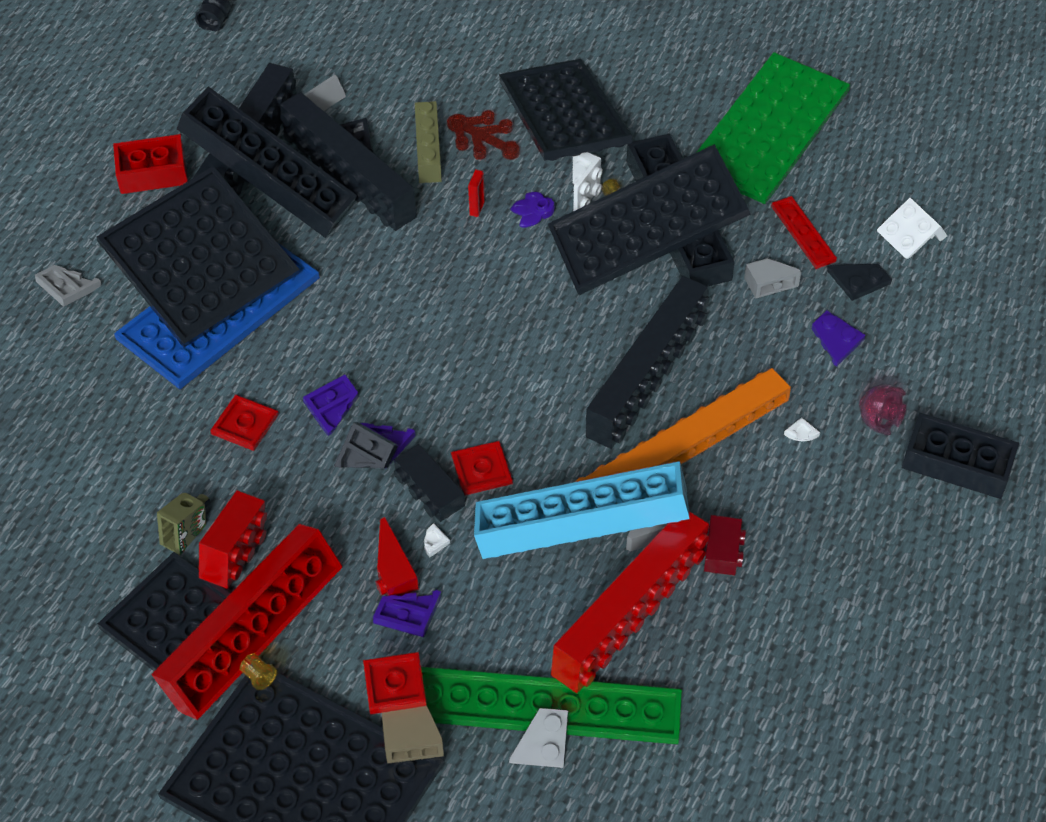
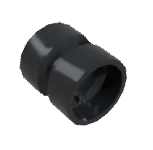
[195,0,231,32]

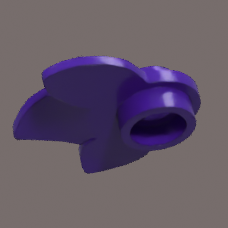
[510,192,555,228]

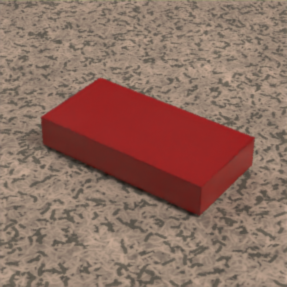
[468,169,485,217]

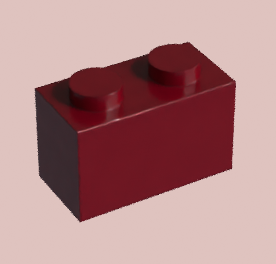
[704,515,746,576]

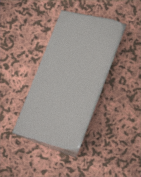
[304,75,346,111]

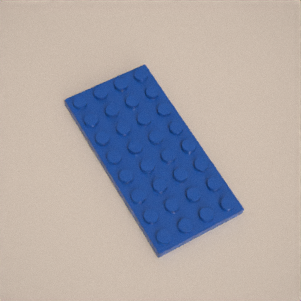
[114,243,320,389]

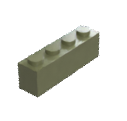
[415,101,442,183]

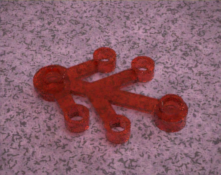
[447,110,520,160]

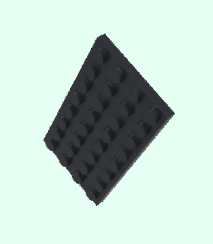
[499,59,632,161]
[548,144,751,295]

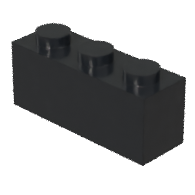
[394,444,465,522]

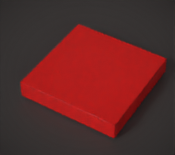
[210,394,279,451]
[451,441,513,496]
[363,652,426,715]

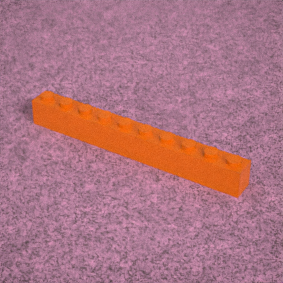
[575,368,791,482]

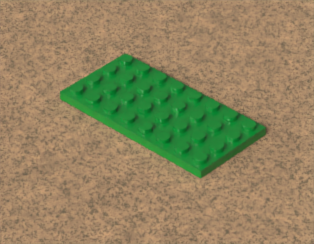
[696,52,850,204]

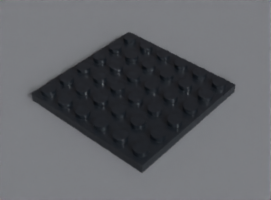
[97,166,300,348]

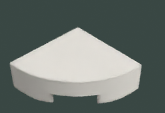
[784,417,820,441]
[424,523,450,557]

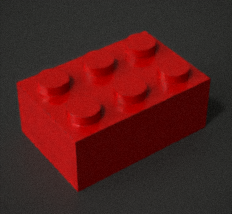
[113,134,188,194]
[199,490,267,589]

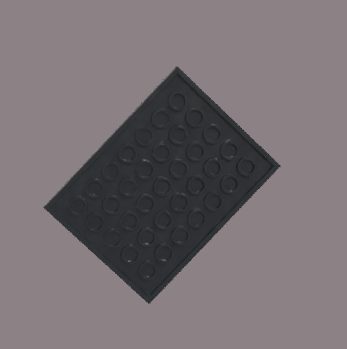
[158,661,444,822]

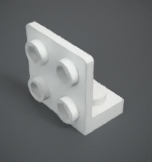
[573,152,603,211]
[877,198,947,259]

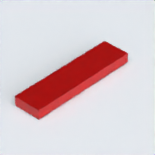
[771,196,837,269]

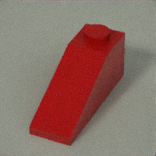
[375,517,419,596]

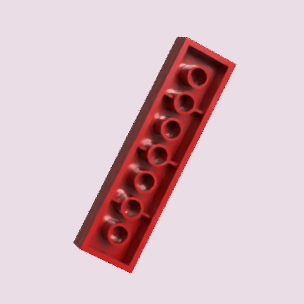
[551,511,709,693]
[151,524,343,720]

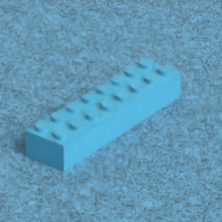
[474,461,689,559]

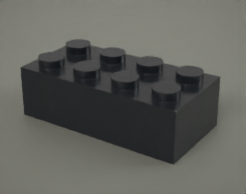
[902,412,1019,499]

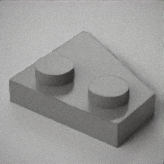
[35,265,101,307]
[509,708,568,768]

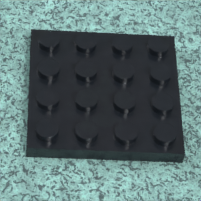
[97,552,231,671]

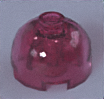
[859,384,907,435]

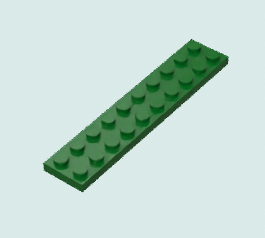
[421,667,682,745]

